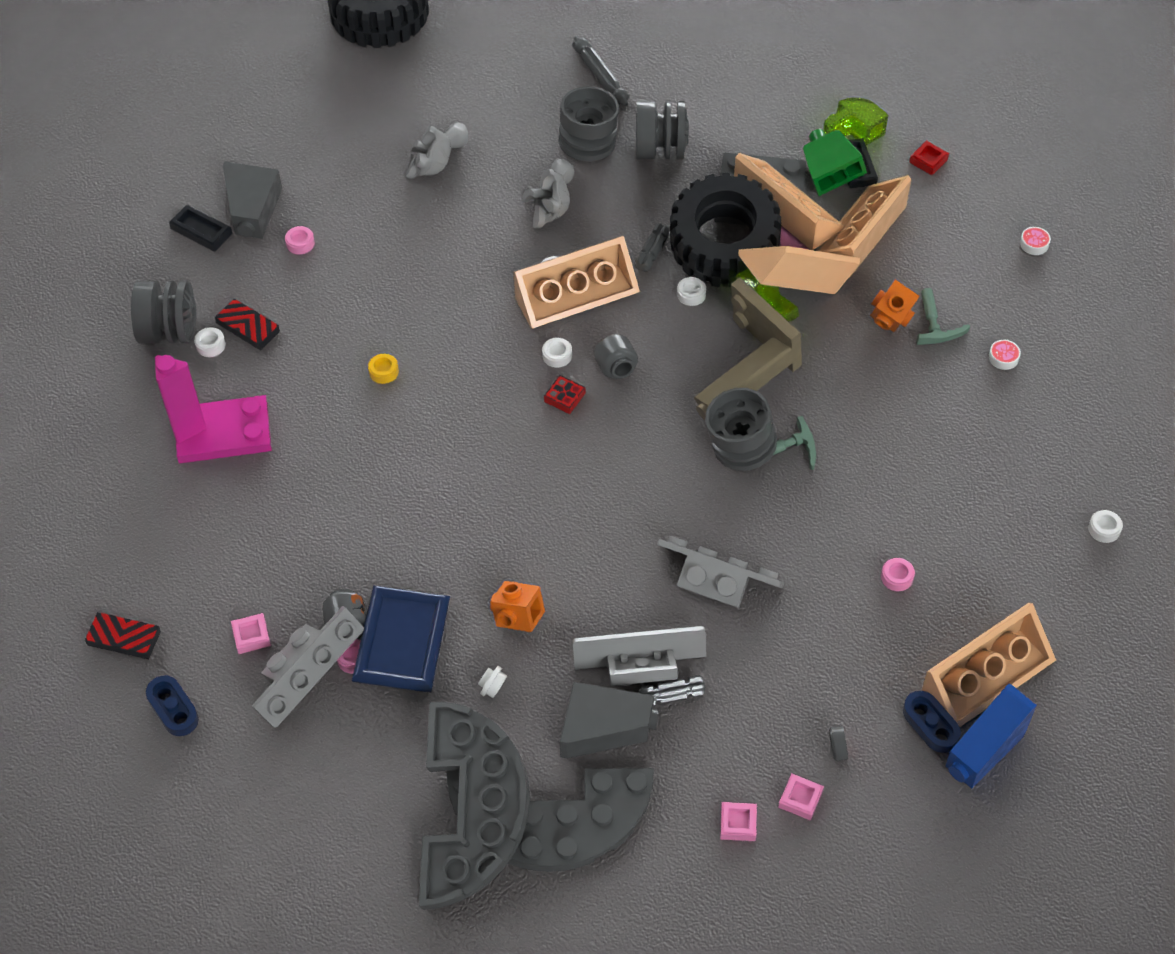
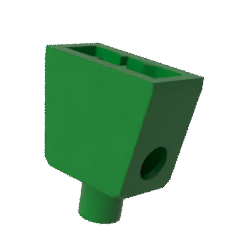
[803,129,867,196]

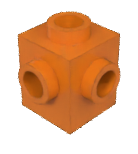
[870,280,920,332]
[490,581,545,632]

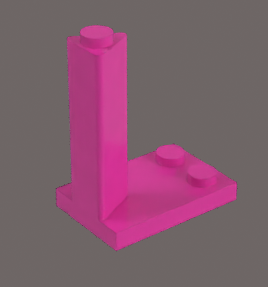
[155,355,272,463]

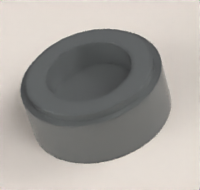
[829,725,848,761]

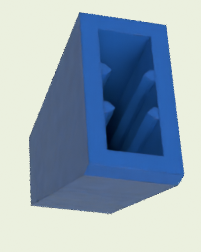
[945,683,1037,789]

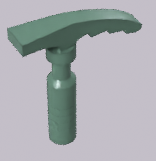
[916,288,970,345]
[772,416,816,470]

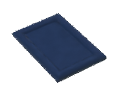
[352,585,450,693]

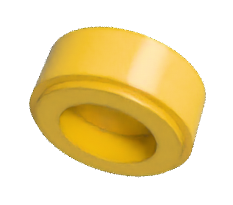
[368,354,399,384]

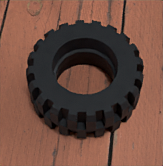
[328,0,429,48]
[670,173,781,287]

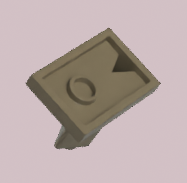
[694,278,802,420]

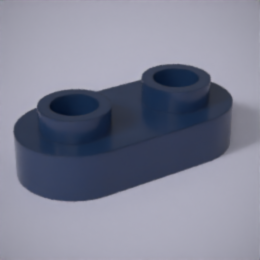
[146,675,199,736]
[903,691,961,753]

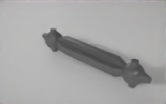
[572,36,630,106]

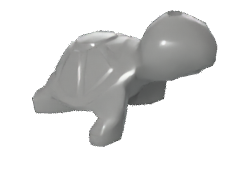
[405,122,468,179]
[522,159,575,229]

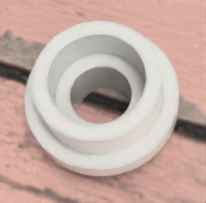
[478,666,507,698]

